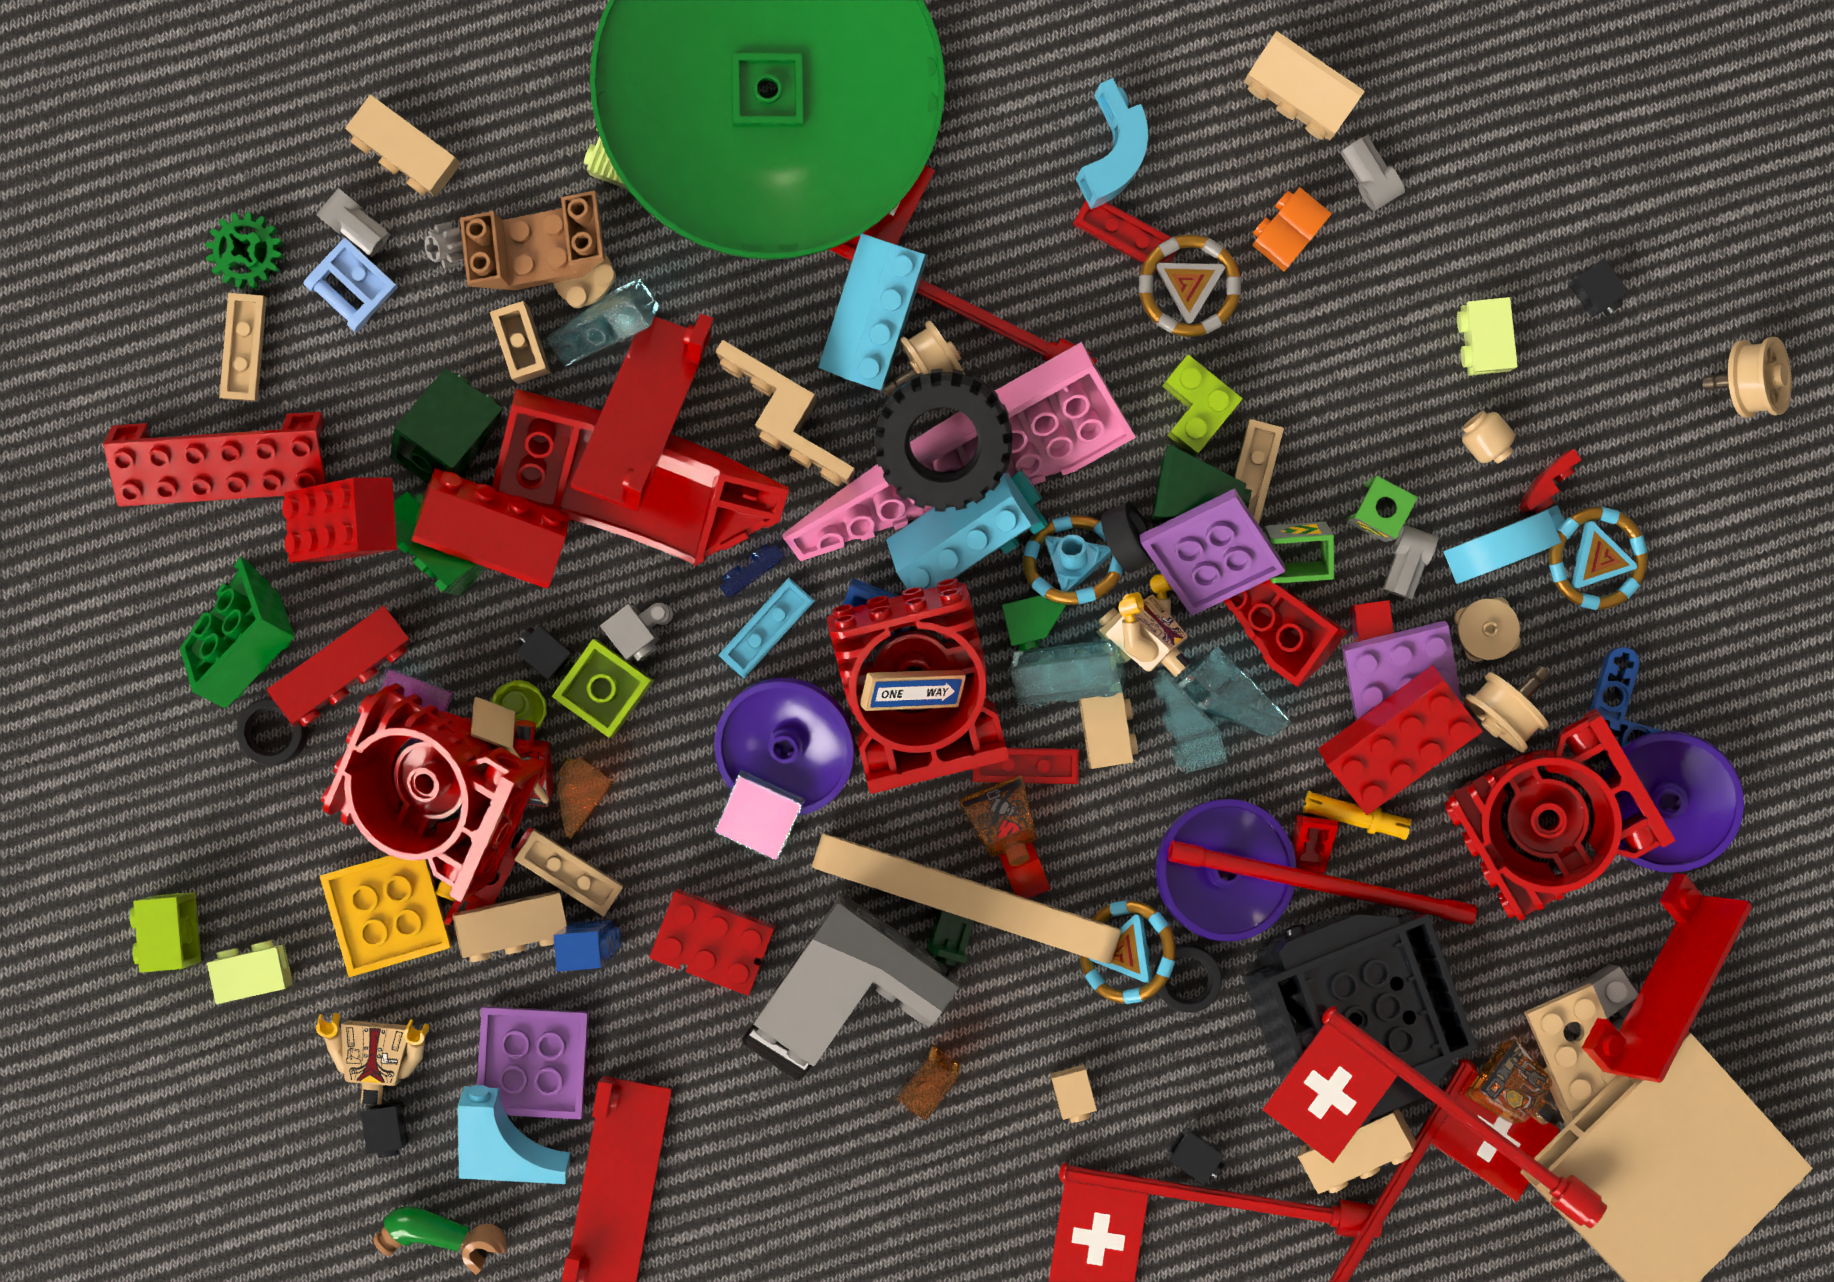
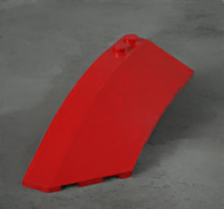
[492,389,789,567]

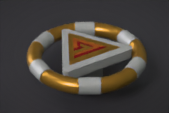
[1139,235,1241,337]

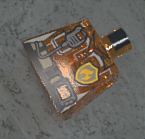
[1465,1039,1556,1125]
[893,1045,961,1121]

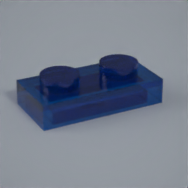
[719,544,786,599]

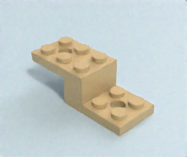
[716,340,856,487]
[1524,984,1617,1126]

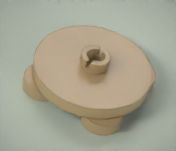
[554,253,616,308]
[1454,597,1520,662]

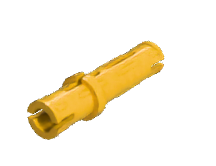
[1303,791,1412,840]

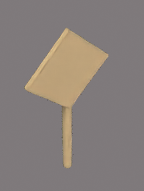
[471,697,549,804]

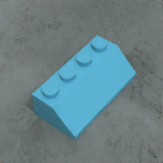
[818,234,928,391]
[886,471,1040,590]

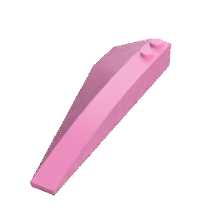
[782,342,1136,561]

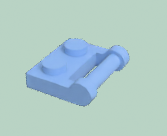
[303,237,398,332]

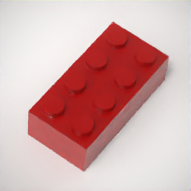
[282,478,397,563]
[1318,665,1483,815]

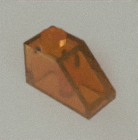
[557,756,616,839]

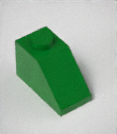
[1001,595,1066,651]

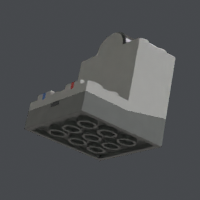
[741,893,959,1081]

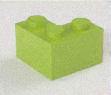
[1162,354,1243,457]

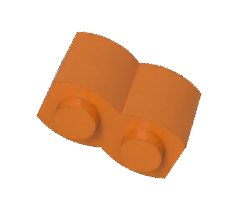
[1252,187,1332,271]

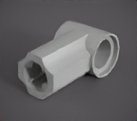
[1340,135,1405,211]
[316,188,390,257]
[1382,524,1438,600]

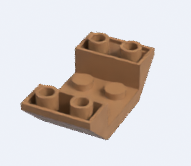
[460,191,605,290]

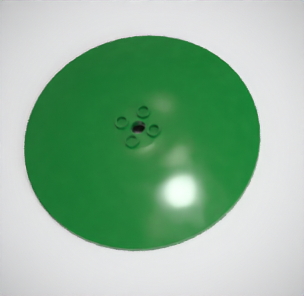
[590,0,945,260]

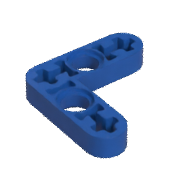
[1589,647,1662,748]

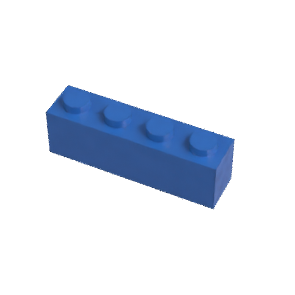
[554,919,622,972]

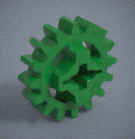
[205,212,285,290]

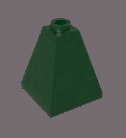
[1151,445,1252,522]

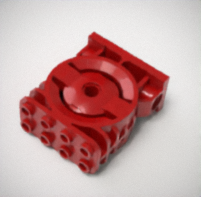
[827,578,1009,794]
[321,683,545,903]
[1444,708,1676,921]

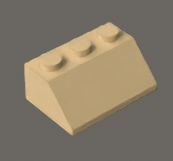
[1244,31,1365,141]

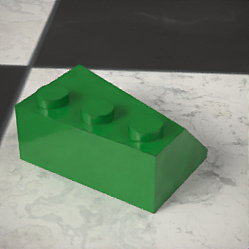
[394,492,487,596]
[179,556,295,709]

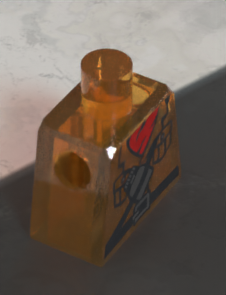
[959,775,1037,866]

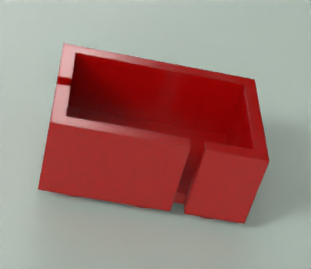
[649,889,776,996]

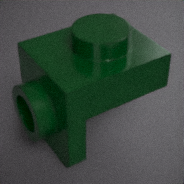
[927,909,975,966]

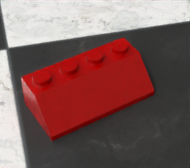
[411,468,569,589]

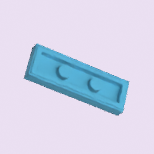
[718,578,815,679]

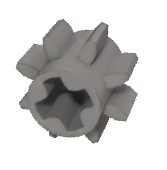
[425,222,464,268]

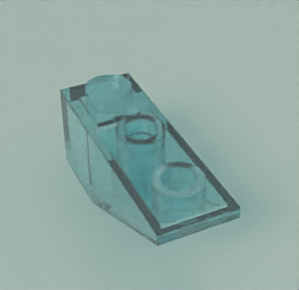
[545,278,659,367]
[1178,646,1291,738]
[1153,669,1228,773]

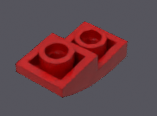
[1519,449,1581,514]

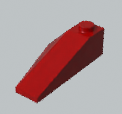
[1223,579,1348,687]

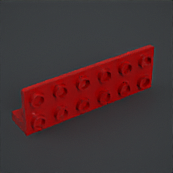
[571,313,714,512]
[103,412,327,507]
[1582,873,1752,1083]
[561,1076,672,1282]

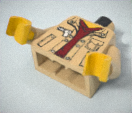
[1105,573,1191,677]
[316,1013,430,1104]

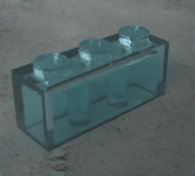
[1010,639,1126,706]

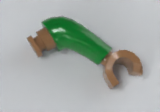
[373,1206,508,1275]

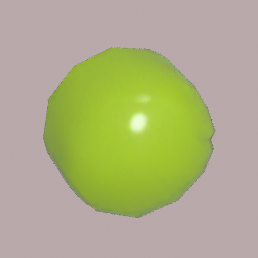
[491,680,547,730]

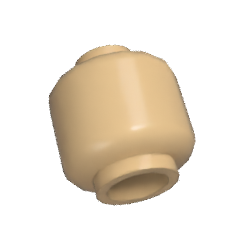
[1462,411,1515,464]

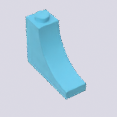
[458,1085,570,1184]

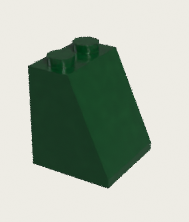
[390,368,503,484]

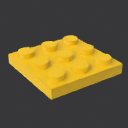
[320,855,453,977]

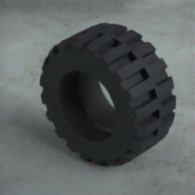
[874,369,1012,512]

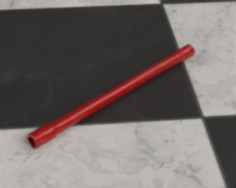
[1168,840,1477,925]

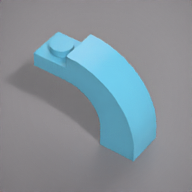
[1076,78,1148,209]
[1443,505,1571,584]

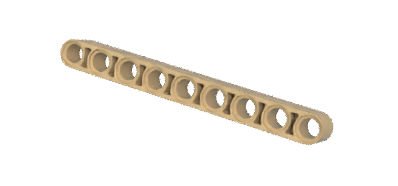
[812,833,1122,964]

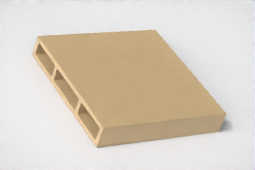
[1520,1031,1813,1282]

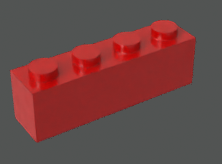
[266,605,410,728]

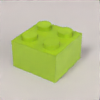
[552,639,655,738]
[130,892,201,973]

